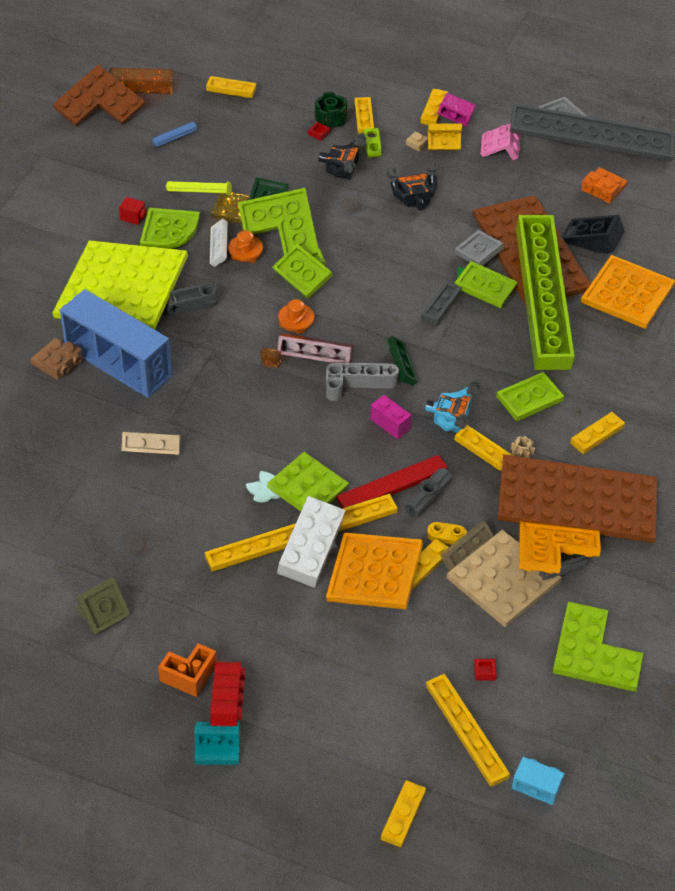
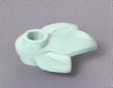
[246,471,280,503]

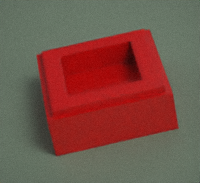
[308,122,331,141]
[474,659,497,681]

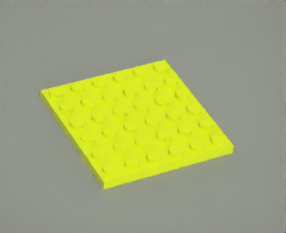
[52,240,188,330]

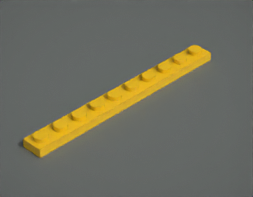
[204,494,398,572]

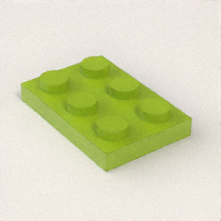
[272,244,333,299]
[455,261,518,308]
[496,372,564,421]

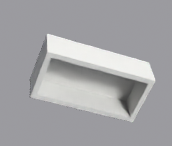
[277,496,345,588]

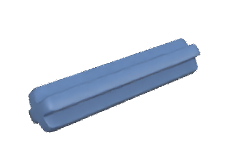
[152,122,197,147]

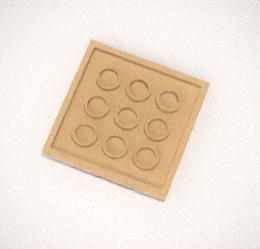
[446,529,562,628]

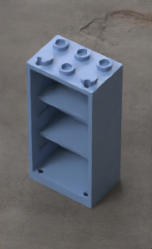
[60,289,172,398]

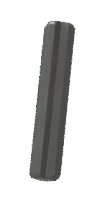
[539,555,588,580]

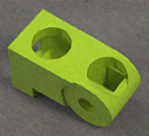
[363,128,381,158]

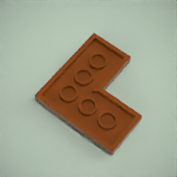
[53,64,145,127]

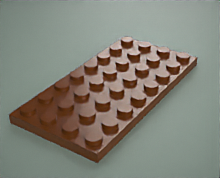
[473,195,591,306]
[497,454,657,543]

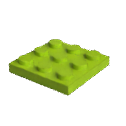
[267,452,349,511]

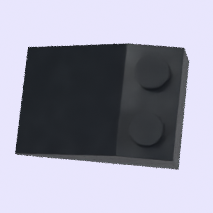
[562,215,625,253]

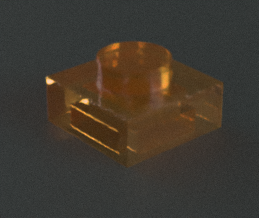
[260,347,281,368]

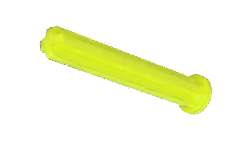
[166,181,232,195]

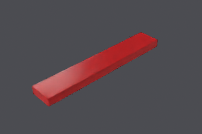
[336,455,448,509]

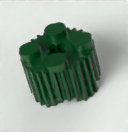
[315,91,347,127]

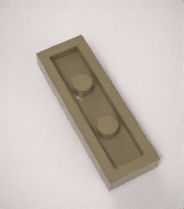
[440,521,494,571]

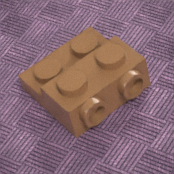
[30,338,83,380]

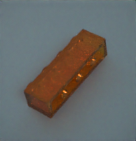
[109,67,174,94]

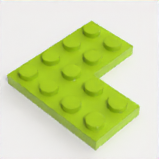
[238,188,318,255]
[553,602,643,692]

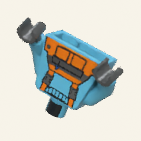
[425,380,480,433]

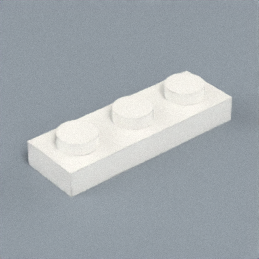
[209,219,228,267]

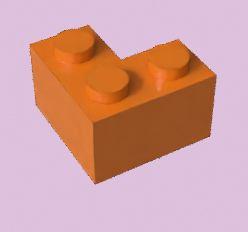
[158,643,217,697]

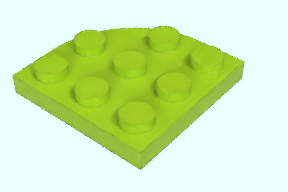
[140,207,200,249]

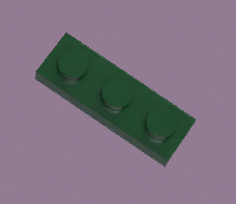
[387,336,418,386]

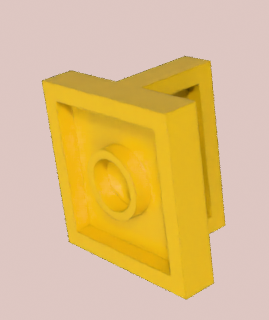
[427,124,462,151]

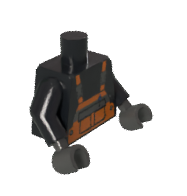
[318,133,366,180]
[386,162,438,210]

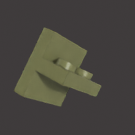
[75,577,130,634]

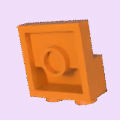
[581,167,628,204]

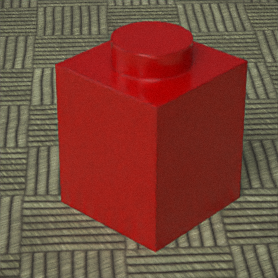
[119,197,147,225]

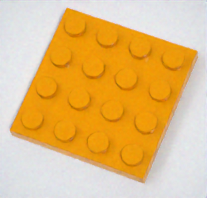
[581,255,675,329]
[326,533,423,610]

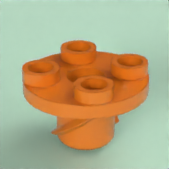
[228,230,263,263]
[278,299,314,334]

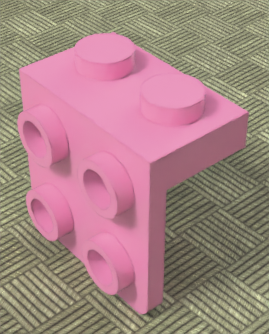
[480,123,521,160]

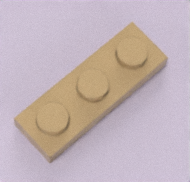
[122,431,181,455]

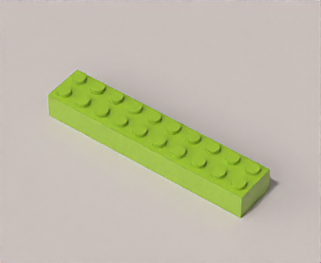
[516,215,575,370]

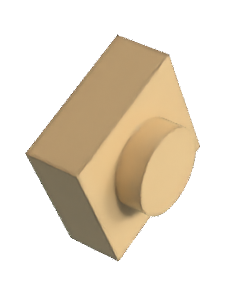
[406,131,428,151]

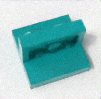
[194,722,240,765]

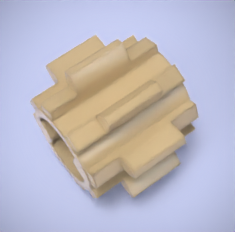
[511,436,535,458]

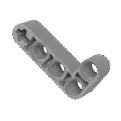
[326,362,399,401]

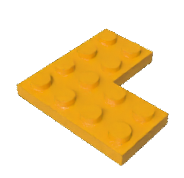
[519,521,601,574]

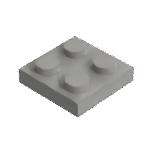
[454,230,504,266]

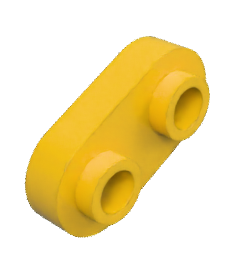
[427,522,467,545]

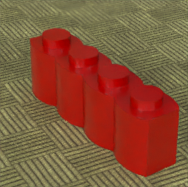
[210,661,245,726]

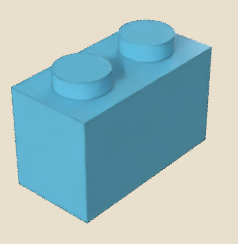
[512,757,564,805]

